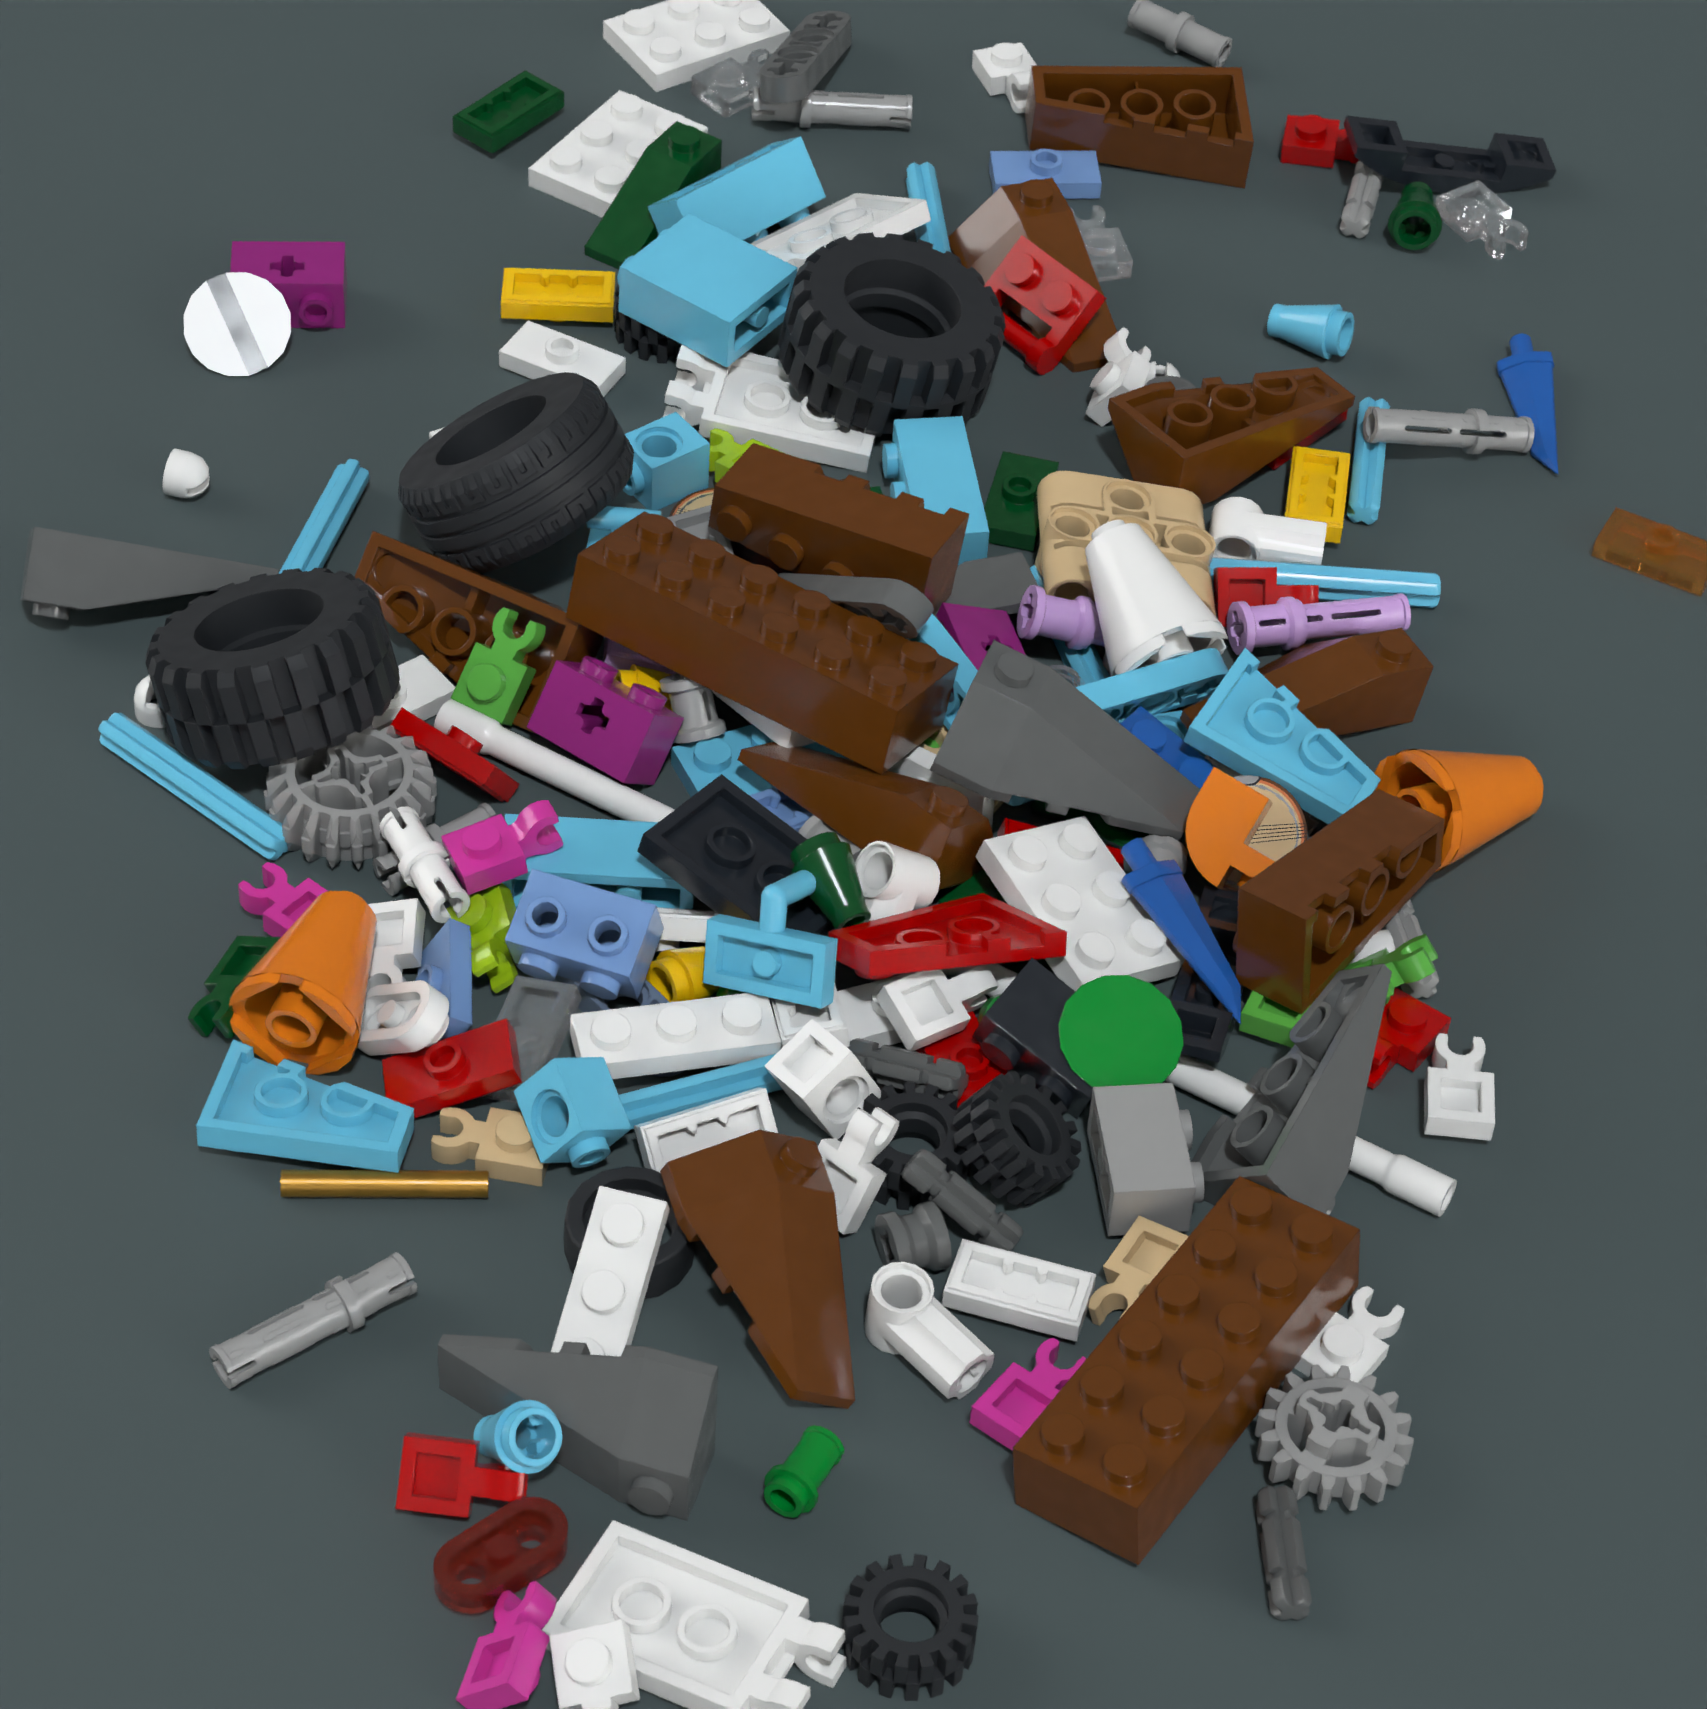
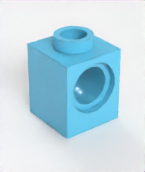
[622,412,710,510]
[513,1057,632,1168]

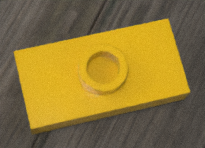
[501,267,615,323]
[1284,446,1351,544]

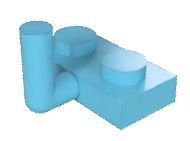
[703,870,838,1009]

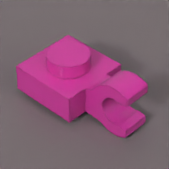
[441,800,563,895]

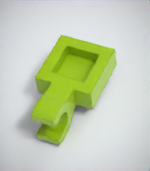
[447,883,518,994]

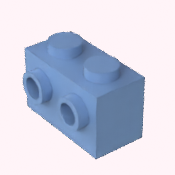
[505,869,664,1000]

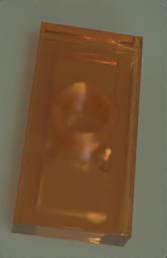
[1592,507,1707,596]

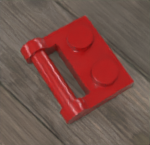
[984,235,1107,375]

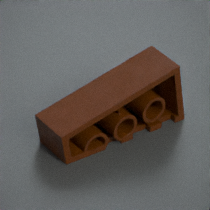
[1025,65,1254,189]
[708,443,969,615]
[1233,789,1445,1014]

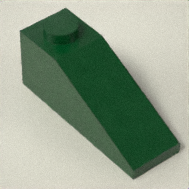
[584,121,722,270]

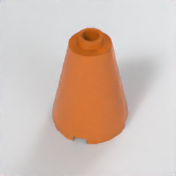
[1374,749,1544,872]
[229,891,377,1075]

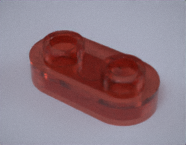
[433,1497,568,1614]

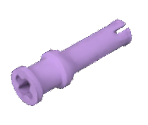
[1017,585,1105,650]
[1227,593,1411,655]

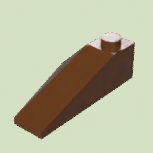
[948,178,1117,373]
[1108,367,1355,505]
[354,531,604,734]
[1180,628,1434,759]
[737,742,994,890]
[660,1129,855,1409]

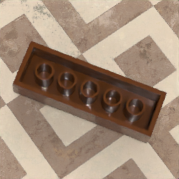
[566,511,959,775]
[1013,1176,1360,1565]

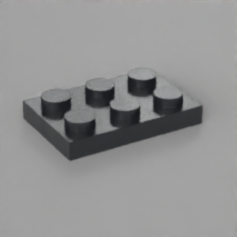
[637,774,834,936]

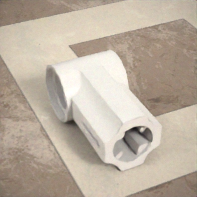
[1209,497,1327,565]
[855,841,940,922]
[864,1262,994,1400]

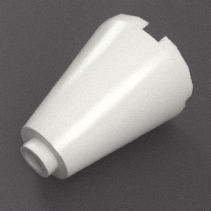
[1085,520,1228,676]

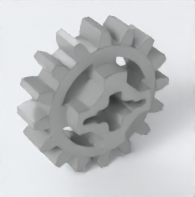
[1255,1364,1414,1511]

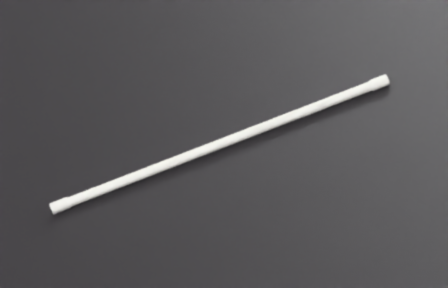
[434,699,1457,1217]

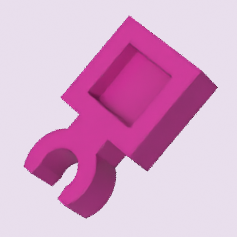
[238,862,328,937]
[970,1338,1087,1451]
[456,1581,556,1709]

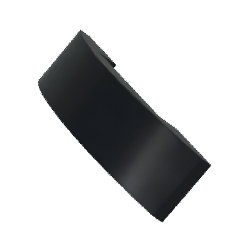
[1343,116,1556,195]
[1168,886,1245,1062]

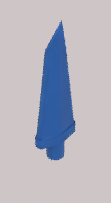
[1496,333,1558,475]
[1121,838,1241,1025]

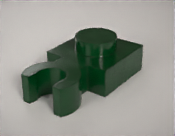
[188,936,281,1038]

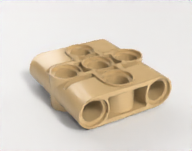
[1034,471,1216,617]

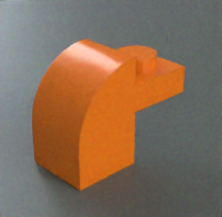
[1185,767,1275,889]

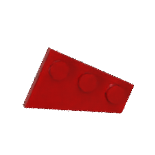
[829,893,1067,979]

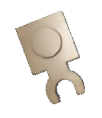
[431,1107,549,1187]
[1088,1216,1189,1326]

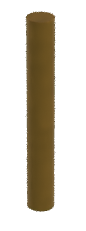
[280,1170,489,1198]

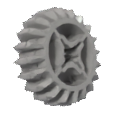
[264,725,437,870]

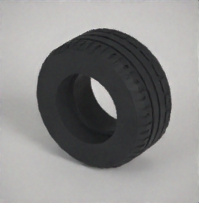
[398,372,634,574]

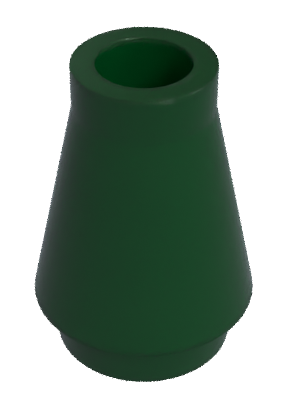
[1388,182,1442,250]
[790,832,871,930]

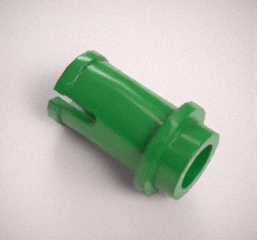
[764,1425,845,1518]

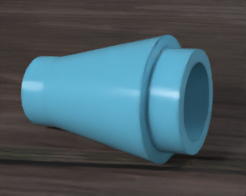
[1267,303,1354,359]
[473,1400,562,1474]

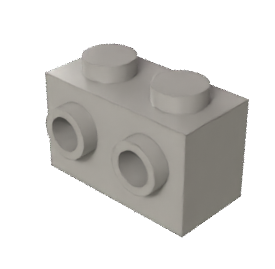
[1087,1083,1204,1236]

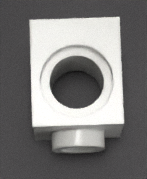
[764,1019,881,1140]

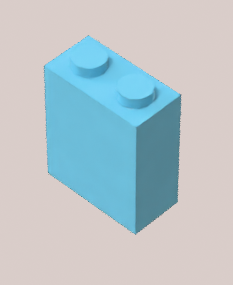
[617,213,798,367]

